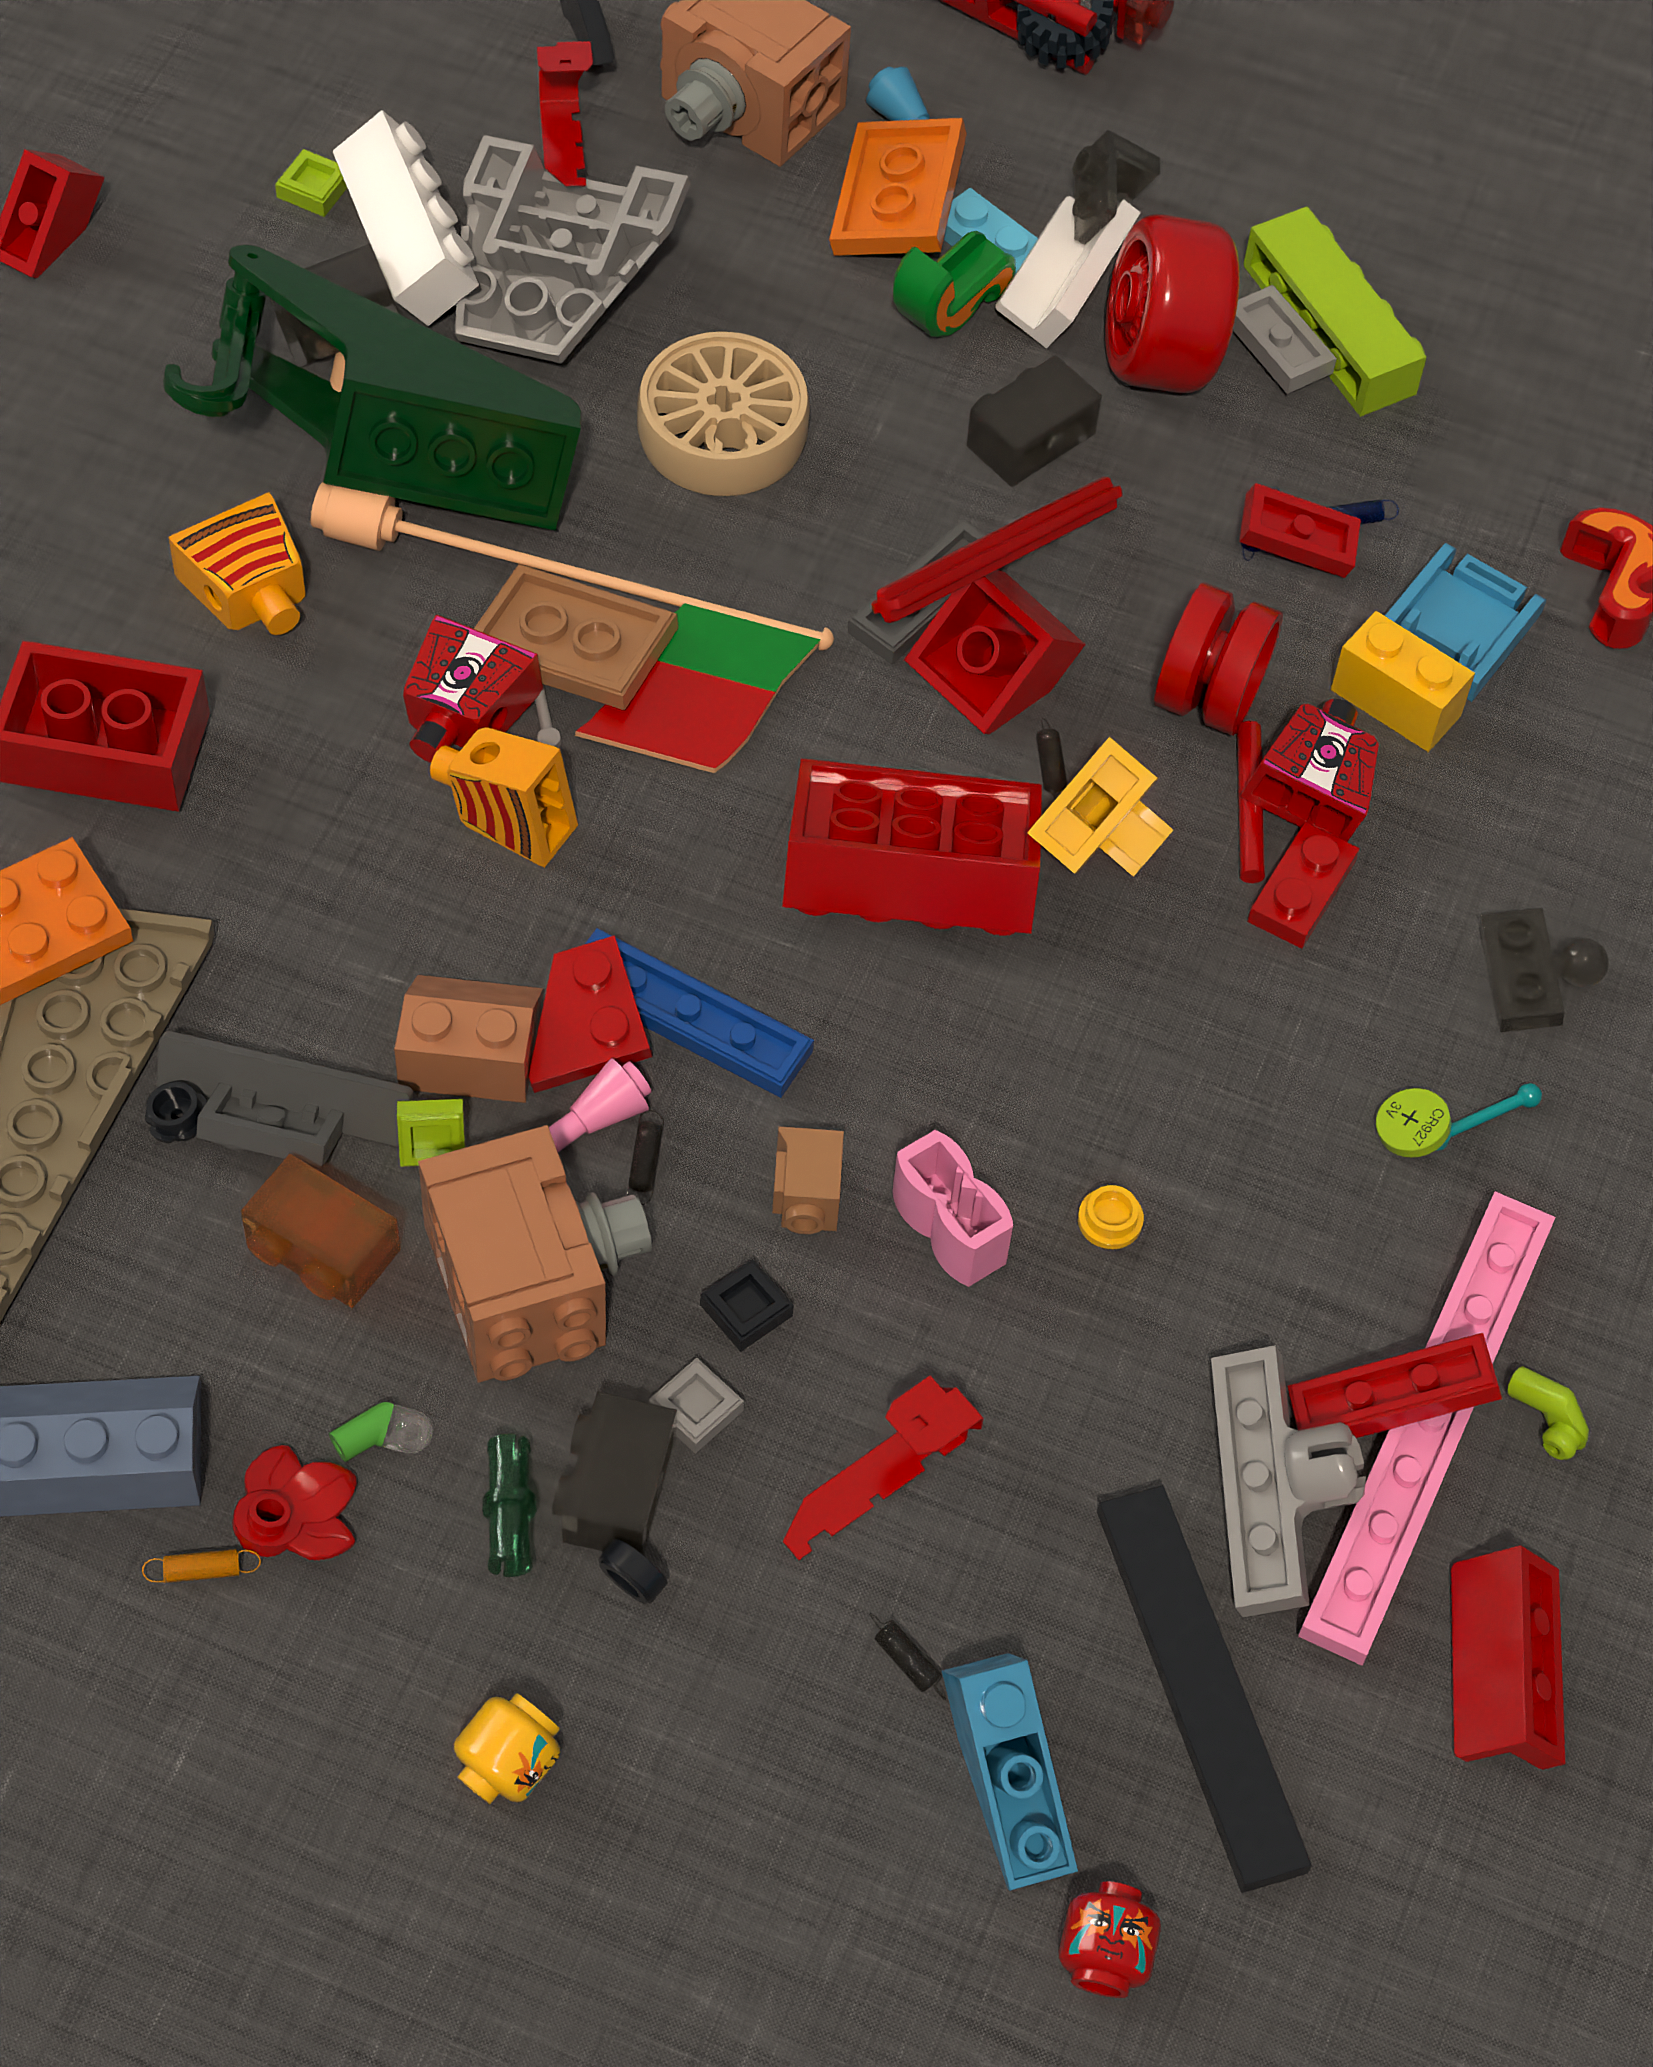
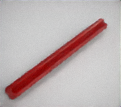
[871,477,1123,623]

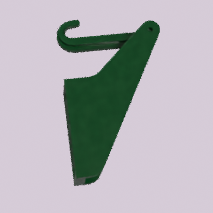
[163,245,581,531]

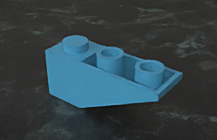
[942,1653,1078,1890]

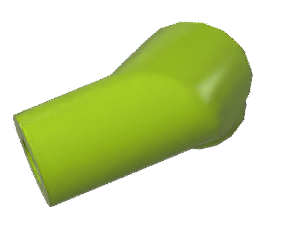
[1508,1366,1589,1460]

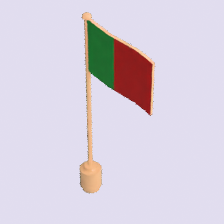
[311,482,834,773]

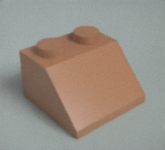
[394,975,544,1103]

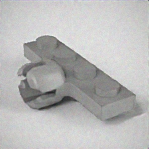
[1211,1345,1366,1617]

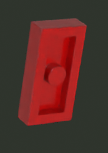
[1239,483,1361,578]
[1247,822,1360,949]

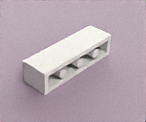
[333,110,479,326]

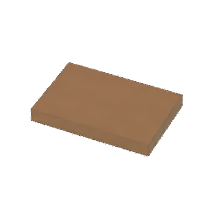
[474,564,678,710]

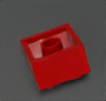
[904,570,1086,735]

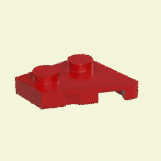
[528,935,652,1093]

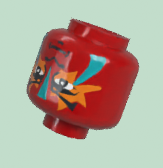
[1059,1881,1161,1998]

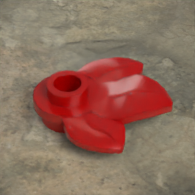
[232,1445,357,1560]

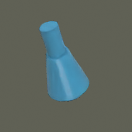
[866,66,930,121]

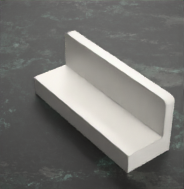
[996,196,1141,349]

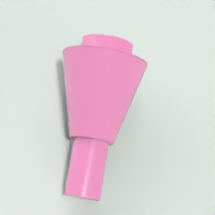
[549,1058,652,1152]

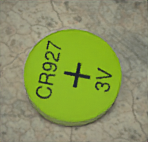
[1376,1088,1451,1158]

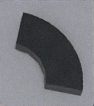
[560,0,615,66]

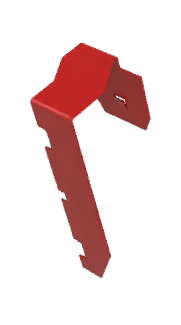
[537,41,593,186]
[783,1375,984,1561]

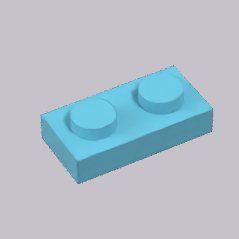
[944,188,1038,275]

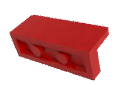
[1451,1545,1566,1770]

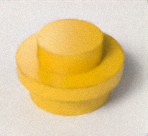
[1078,1185,1144,1249]

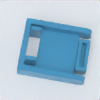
[1385,543,1547,702]

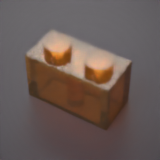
[241,1153,400,1309]

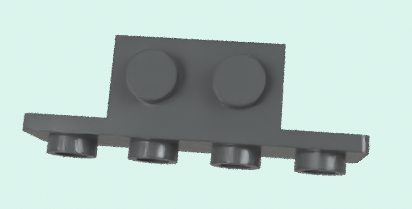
[156,1031,413,1168]

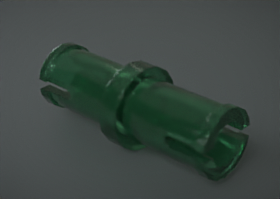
[482,1433,537,1577]

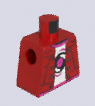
[403,614,543,763]
[1240,699,1379,842]

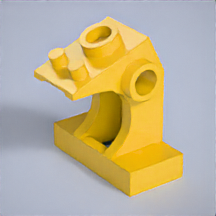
[1027,737,1174,877]

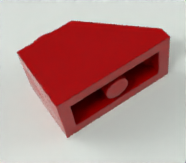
[0,149,105,278]

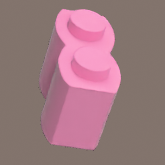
[892,1130,1013,1287]

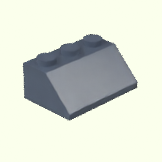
[0,1376,201,1517]

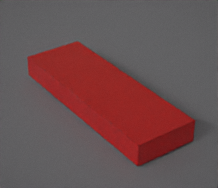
[1287,1332,1502,1438]

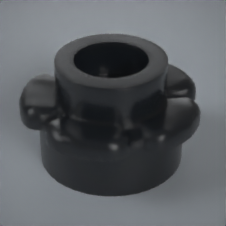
[145,1082,207,1143]

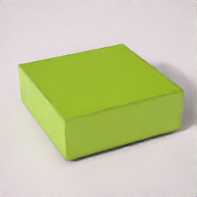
[275,149,347,217]
[397,1099,465,1167]

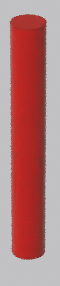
[1237,721,1265,883]

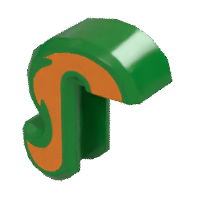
[893,231,1016,337]

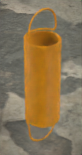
[142,1549,261,1583]

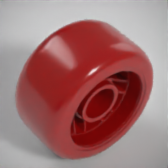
[1105,214,1240,393]

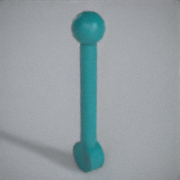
[1436,1083,1542,1151]

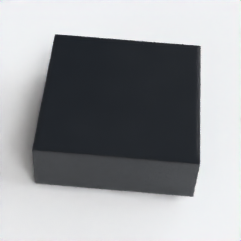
[700,1259,794,1352]

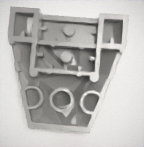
[455,135,691,363]

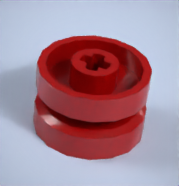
[1154,582,1283,736]

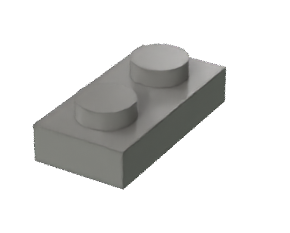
[1233,285,1337,394]

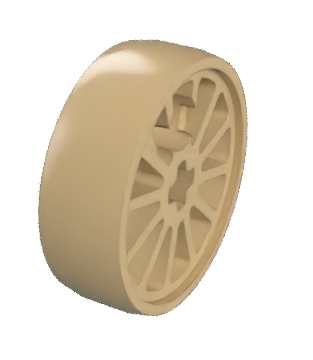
[637,332,810,496]

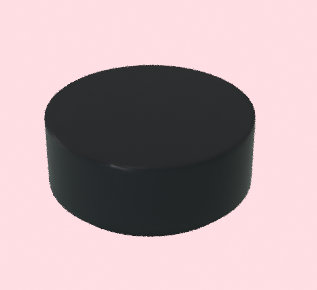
[598,1539,668,1604]

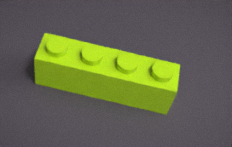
[1243,206,1427,417]

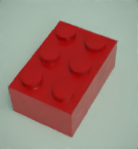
[0,640,210,812]

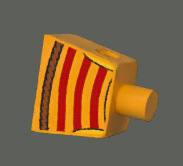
[168,492,306,635]
[430,727,578,868]

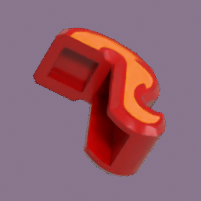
[1560,507,1653,649]

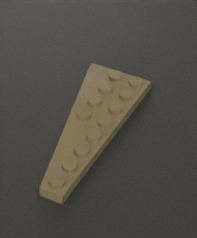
[0,908,215,1322]

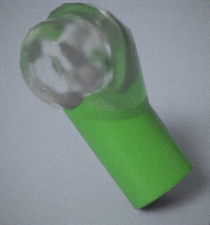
[329,1402,433,1462]

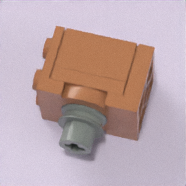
[660,0,851,167]
[418,1125,652,1383]

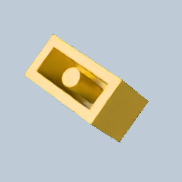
[1331,611,1475,753]

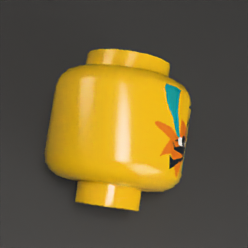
[454,1693,560,1804]

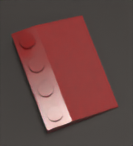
[782,758,1042,936]

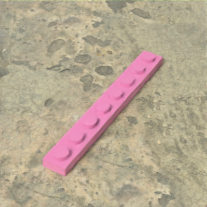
[1298,1191,1556,1666]

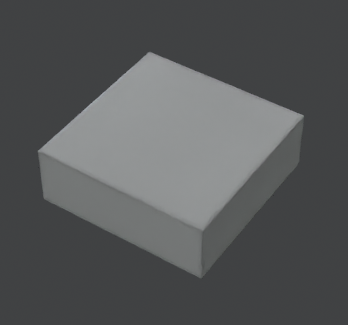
[648,1358,744,1454]

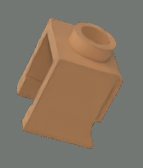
[772,1126,844,1234]

